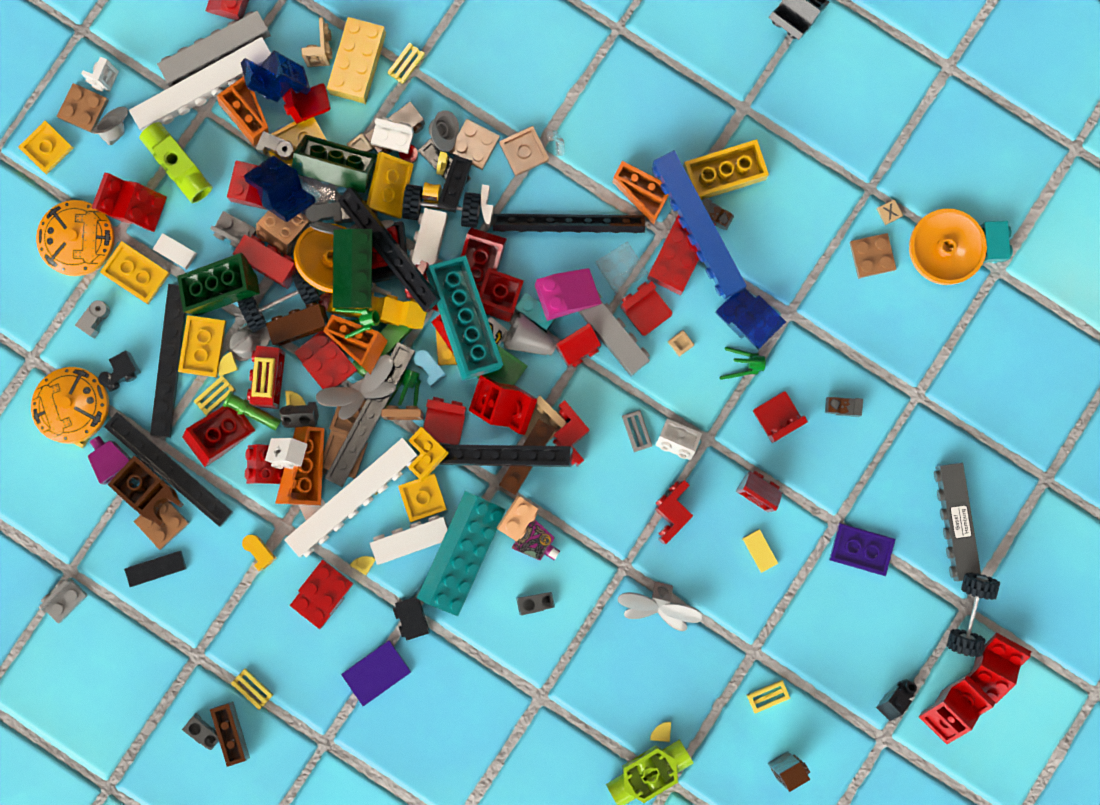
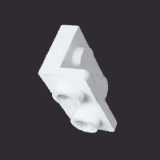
[81,57,119,92]
[371,117,414,154]
[656,419,702,460]

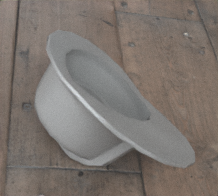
[92,107,128,145]
[429,110,459,152]
[228,325,270,361]

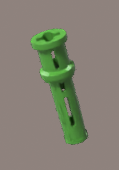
[223,391,281,431]

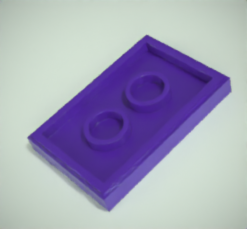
[829,523,896,576]
[341,640,411,706]

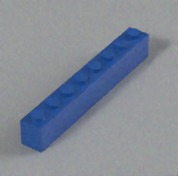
[651,150,747,299]

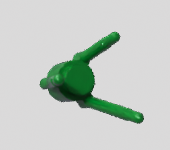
[335,308,380,339]
[719,347,766,380]
[385,369,421,409]

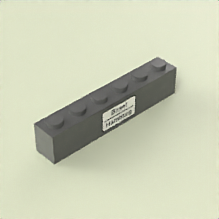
[934,463,981,581]

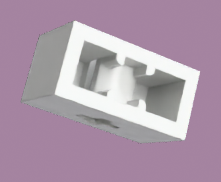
[265,438,307,469]

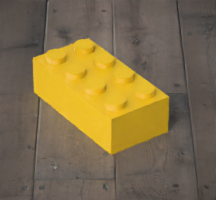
[327,17,386,104]
[683,139,769,200]

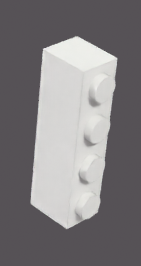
[409,208,448,265]
[370,515,448,565]

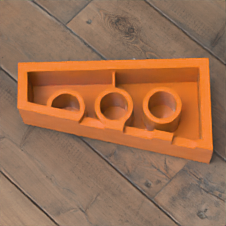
[275,426,324,505]

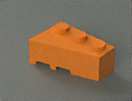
[217,74,269,146]
[612,161,669,225]
[323,314,388,375]

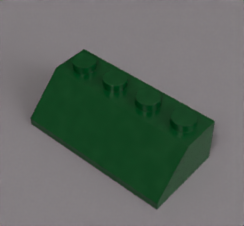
[291,134,377,193]
[333,229,373,309]
[177,253,260,316]

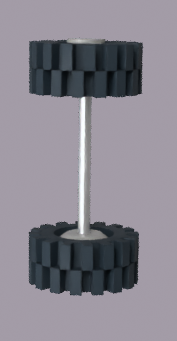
[402,184,481,228]
[238,272,321,333]
[947,572,1000,657]

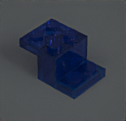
[241,50,311,102]
[244,155,316,222]
[715,288,786,350]

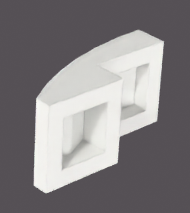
[481,184,494,228]
[153,233,197,269]

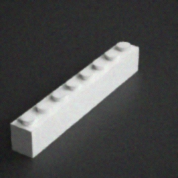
[129,37,276,132]
[284,438,418,558]

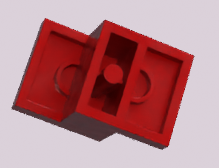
[92,172,167,232]
[294,331,358,389]
[469,375,537,435]
[553,400,590,467]
[655,480,693,544]
[289,560,354,630]
[968,633,1032,704]
[919,675,996,744]

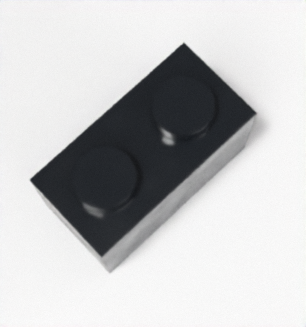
[393,596,430,641]

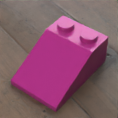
[535,268,602,321]

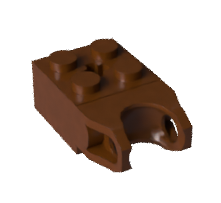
[107,456,184,528]

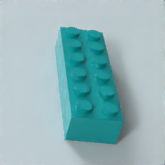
[426,255,503,381]
[417,491,506,616]

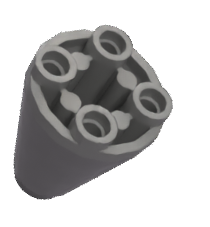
[501,313,557,356]

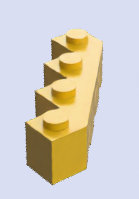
[327,292,426,329]

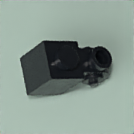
[98,350,141,391]
[876,679,917,721]

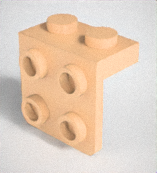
[256,199,309,255]
[496,496,538,541]

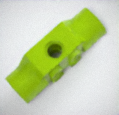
[139,122,213,204]
[606,739,694,805]

